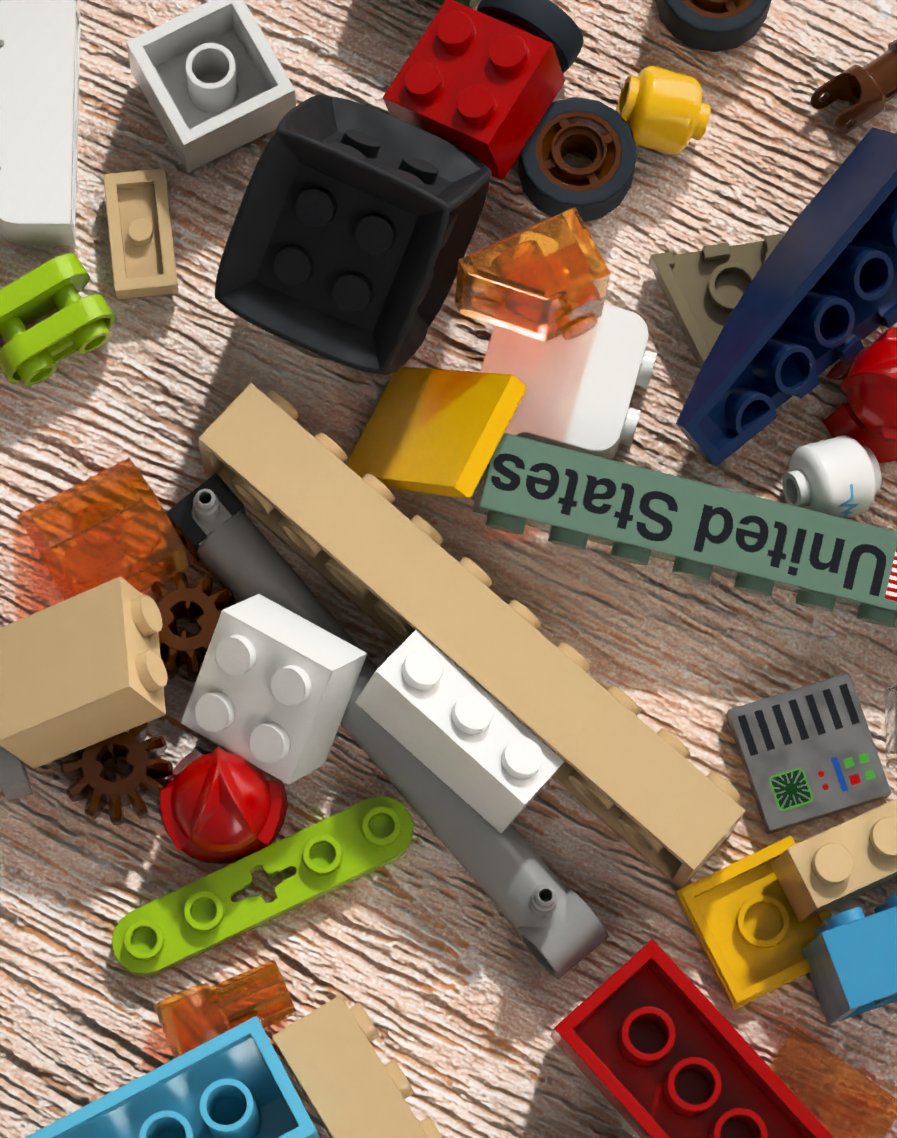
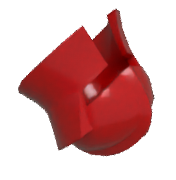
[823,327,897,463]
[159,746,288,864]

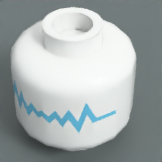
[782,435,882,519]

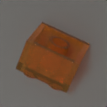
[455,207,611,342]
[17,457,189,601]

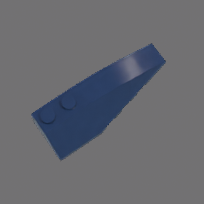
[676,127,897,466]

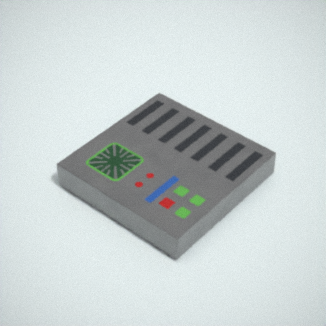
[726,673,891,835]

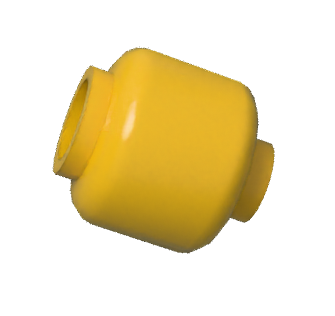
[616,66,711,155]

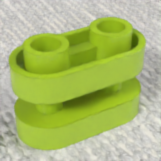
[0,253,116,386]

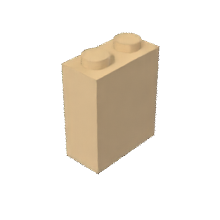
[0,576,168,769]

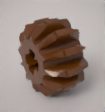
[151,571,233,682]
[61,722,173,825]

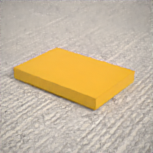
[346,367,527,499]

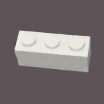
[355,629,565,834]

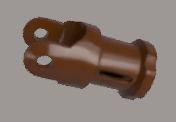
[810,39,897,134]

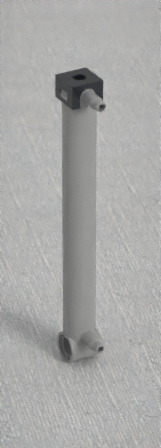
[166,473,609,979]

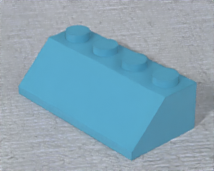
[25,1016,320,1138]

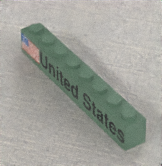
[473,433,897,627]

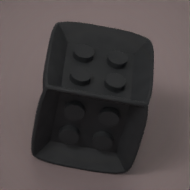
[215,94,492,375]

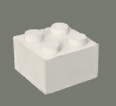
[126,0,296,173]
[181,594,367,785]

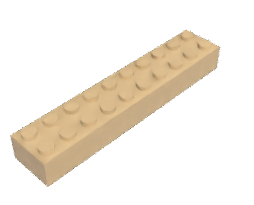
[198,383,746,889]

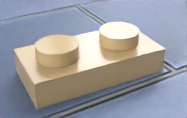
[103,168,179,299]

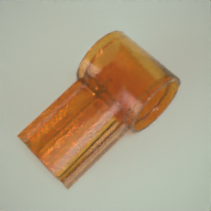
[154,960,296,1059]

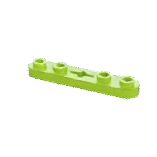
[112,796,414,977]

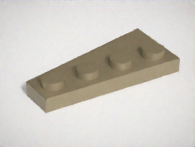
[649,233,785,369]

